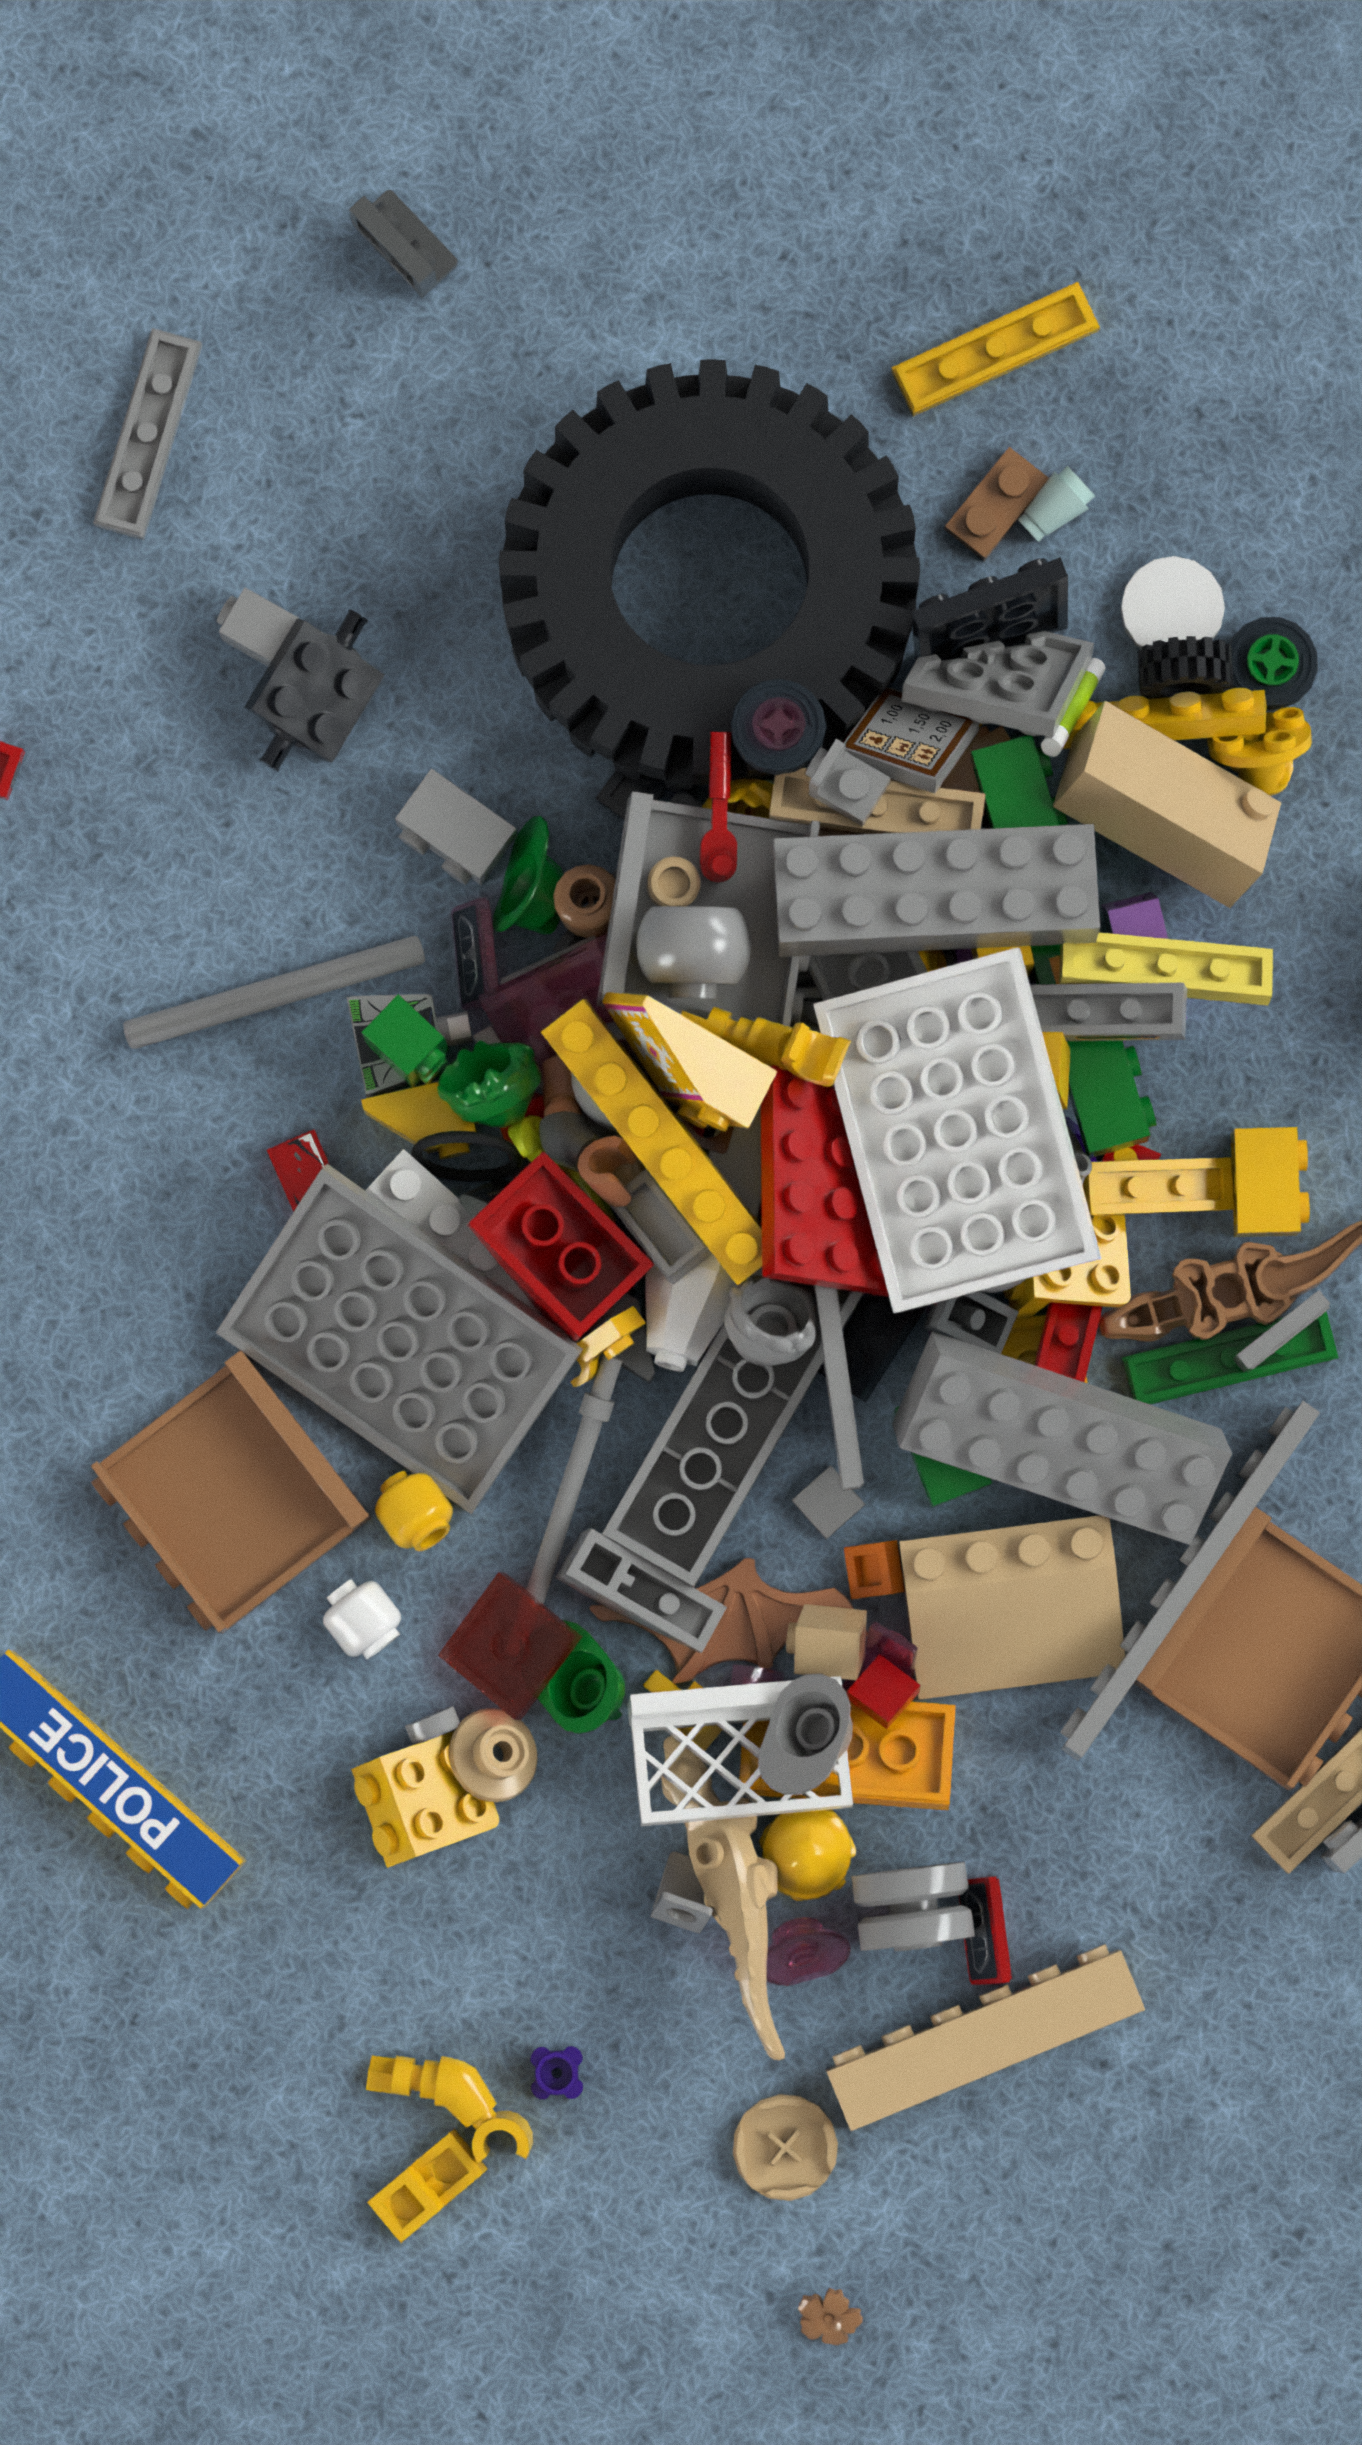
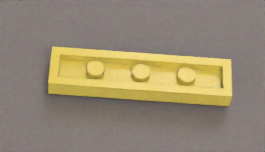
[1059,933,1273,1005]

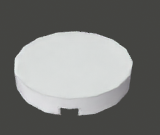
[1120,556,1225,650]

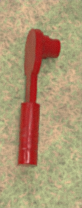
[699,732,738,882]

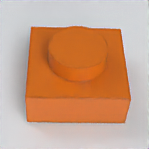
[843,1540,905,1599]

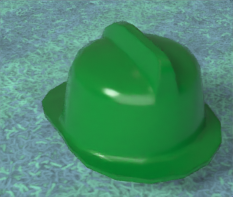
[492,816,564,935]
[522,1620,625,1734]

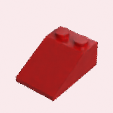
[467,1151,655,1342]

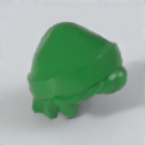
[437,1040,541,1128]

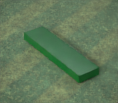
[1122,1311,1339,1405]

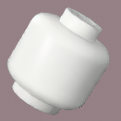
[323,1579,401,1660]

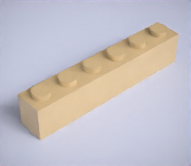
[826,1944,1145,2131]

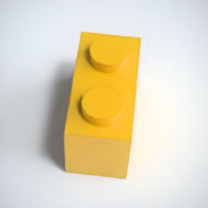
[1230,1127,1310,1237]

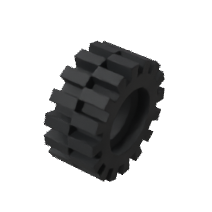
[1138,636,1233,699]

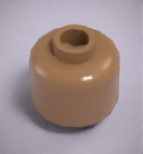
[553,864,615,938]

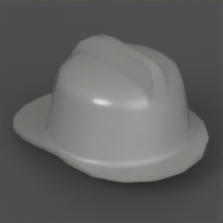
[758,1674,853,1795]

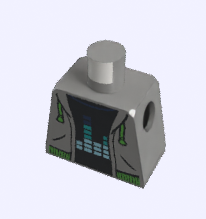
[347,994,473,1098]

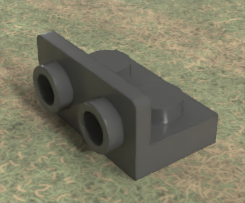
[349,190,458,298]

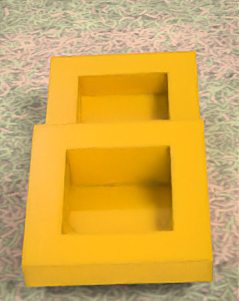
[367,2128,488,2243]

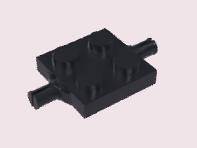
[244,609,385,772]

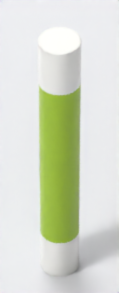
[1041,658,1105,757]

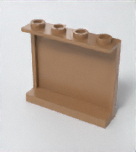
[91,1350,371,1634]
[1134,1507,1362,1791]

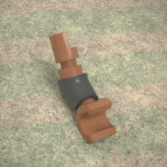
[539,1056,638,1207]

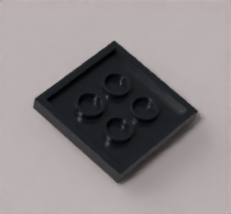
[912,557,1068,662]

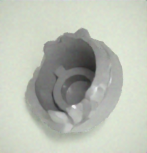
[725,1276,818,1366]

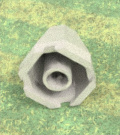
[644,1253,750,1372]

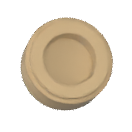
[646,857,700,906]

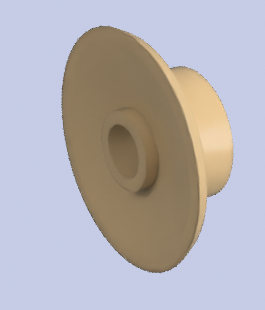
[449,1708,538,1802]

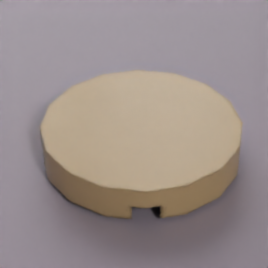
[733,2094,838,2201]

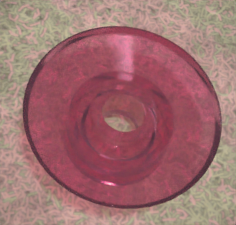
[766,1917,851,1986]

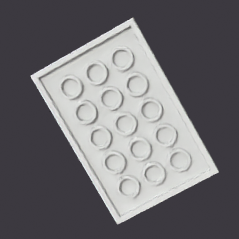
[813,947,1101,1313]

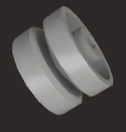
[851,1862,975,1952]

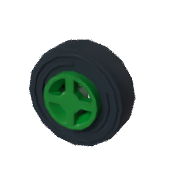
[1230,617,1318,710]

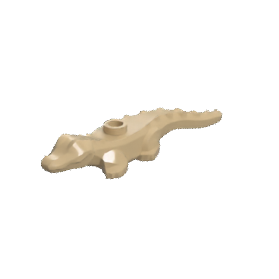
[661,1735,785,2060]

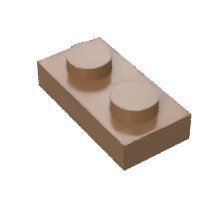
[944,447,1049,561]

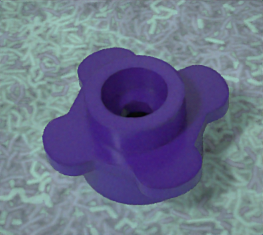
[530,2046,583,2100]

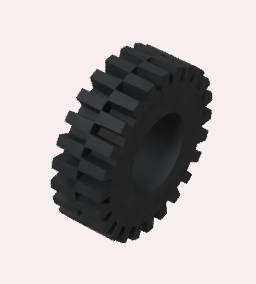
[499,359,920,794]

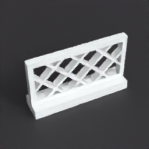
[627,1676,853,1826]

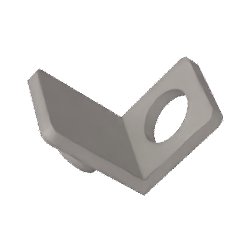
[650,1852,713,1934]

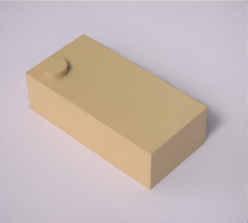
[1053,701,1281,908]

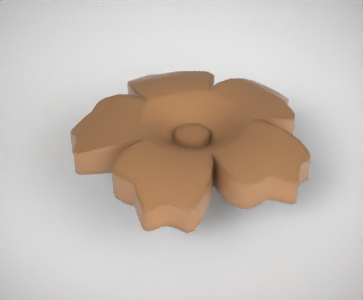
[798,2288,863,2346]

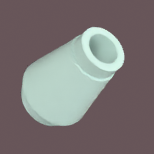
[1018,466,1095,542]

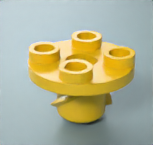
[1207,707,1312,796]

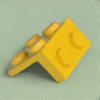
[1003,1214,1131,1319]
[351,1730,499,1868]

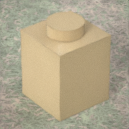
[786,1604,867,1680]

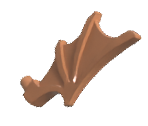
[589,1557,869,1684]

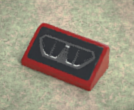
[958,1876,1012,1985]

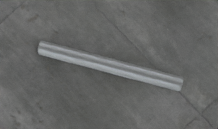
[123,936,425,1049]

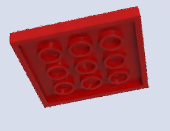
[761,1065,934,1304]

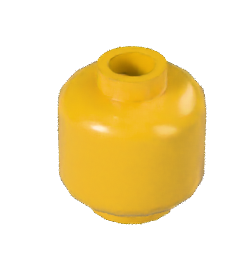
[375,1471,453,1551]

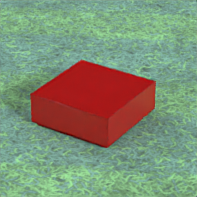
[847,1654,921,1729]

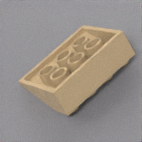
[898,1515,1125,1700]

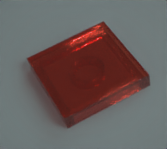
[438,1572,582,1720]

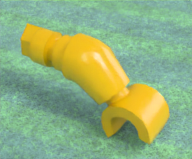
[681,1006,851,1086]
[366,2055,533,2163]

